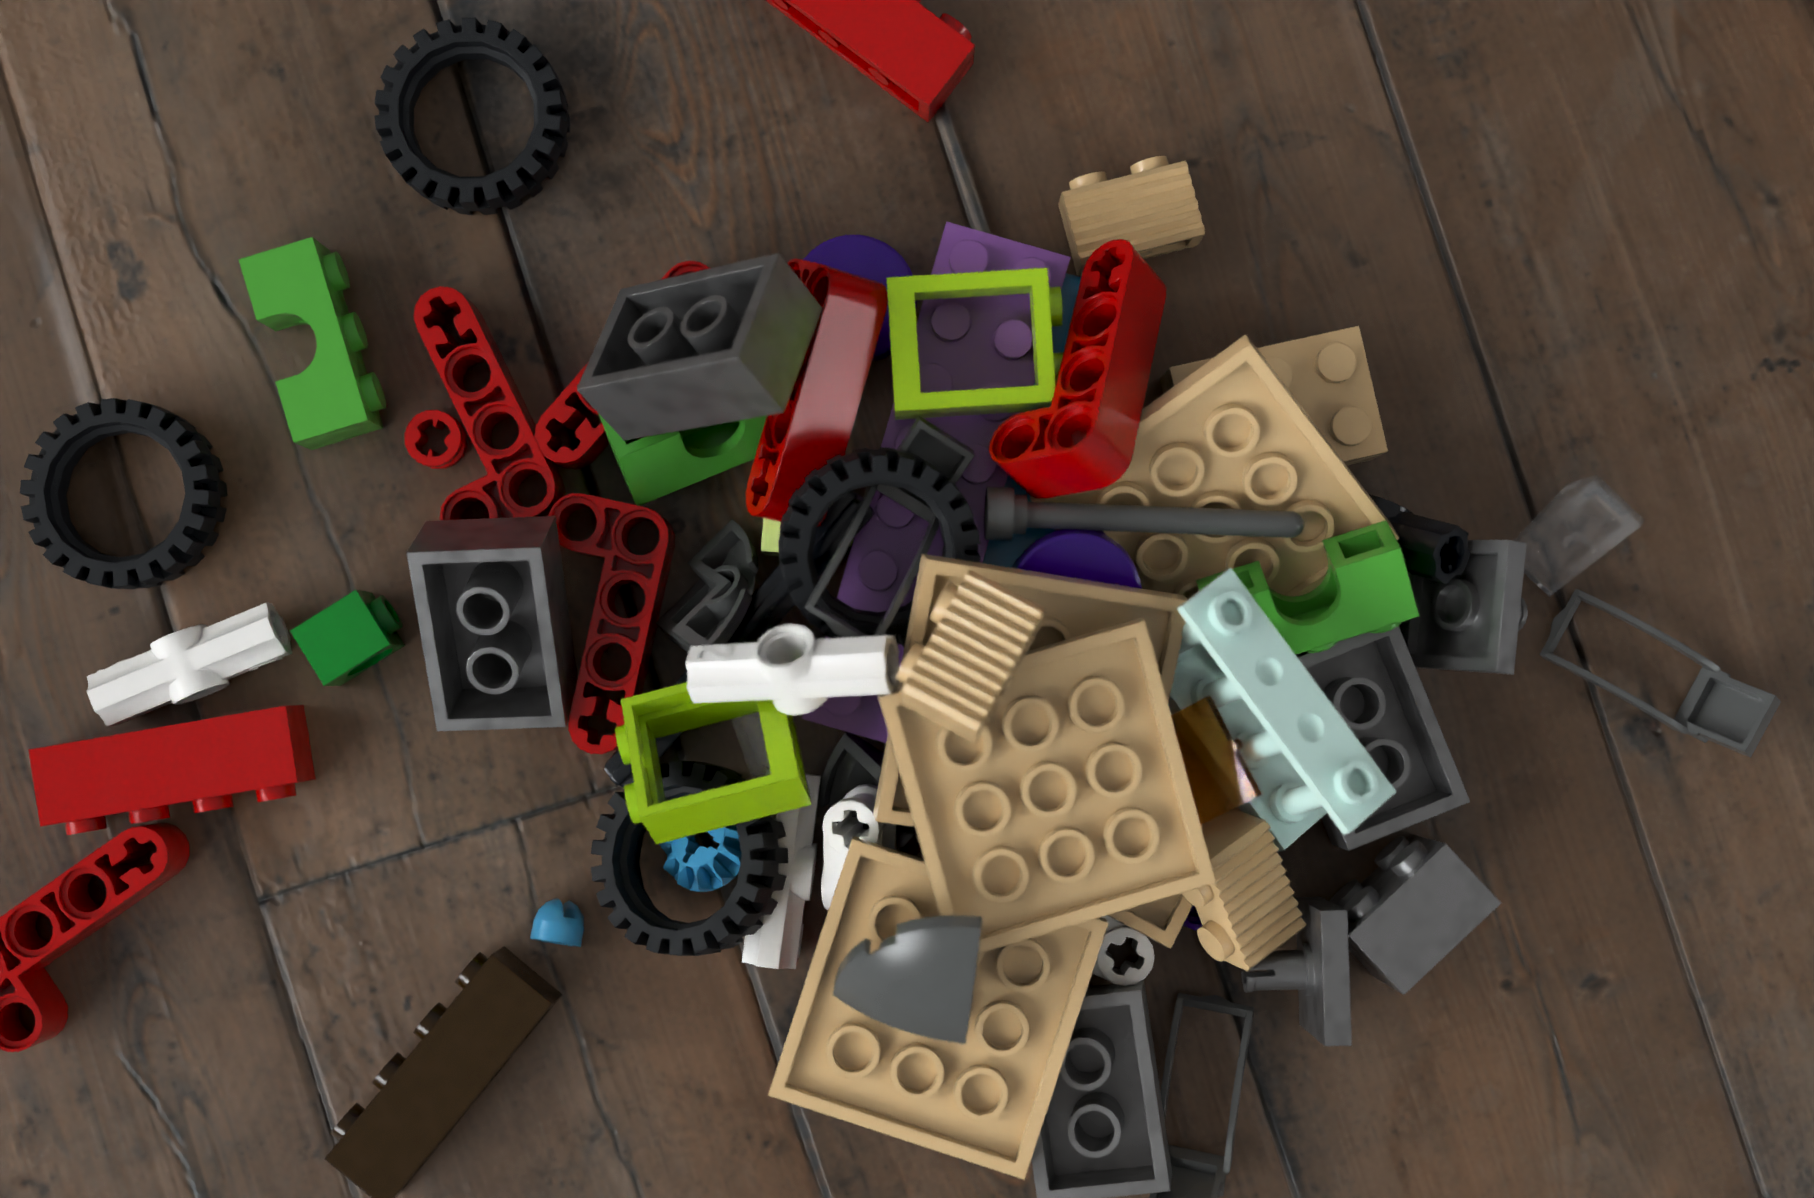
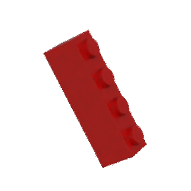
[766,0,975,122]
[28,705,316,835]

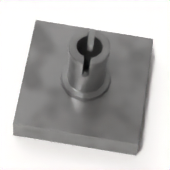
[1400,540,1528,675]
[1241,897,1352,1046]

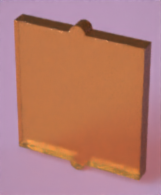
[1171,696,1262,825]

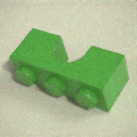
[238,237,386,450]
[598,414,766,506]
[1196,520,1419,655]

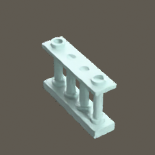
[1168,568,1397,852]

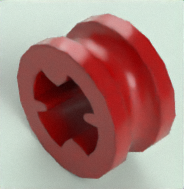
[404,410,467,469]

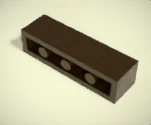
[325,947,563,1198]

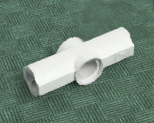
[86,603,292,727]
[686,623,899,715]
[742,769,821,969]

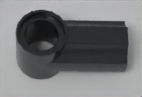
[1369,494,1470,584]

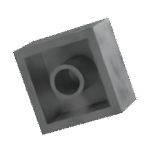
[1330,834,1501,995]

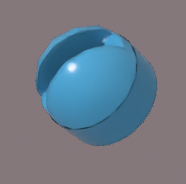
[530,898,584,947]

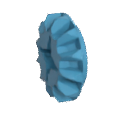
[659,824,742,892]

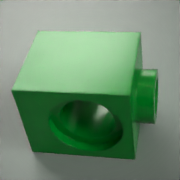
[290,590,405,686]

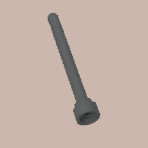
[984,487,1304,541]

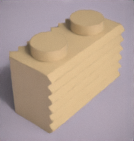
[1058,156,1205,276]
[896,570,1045,743]
[1182,808,1307,971]

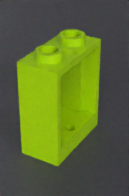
[887,268,1064,420]
[615,682,812,844]

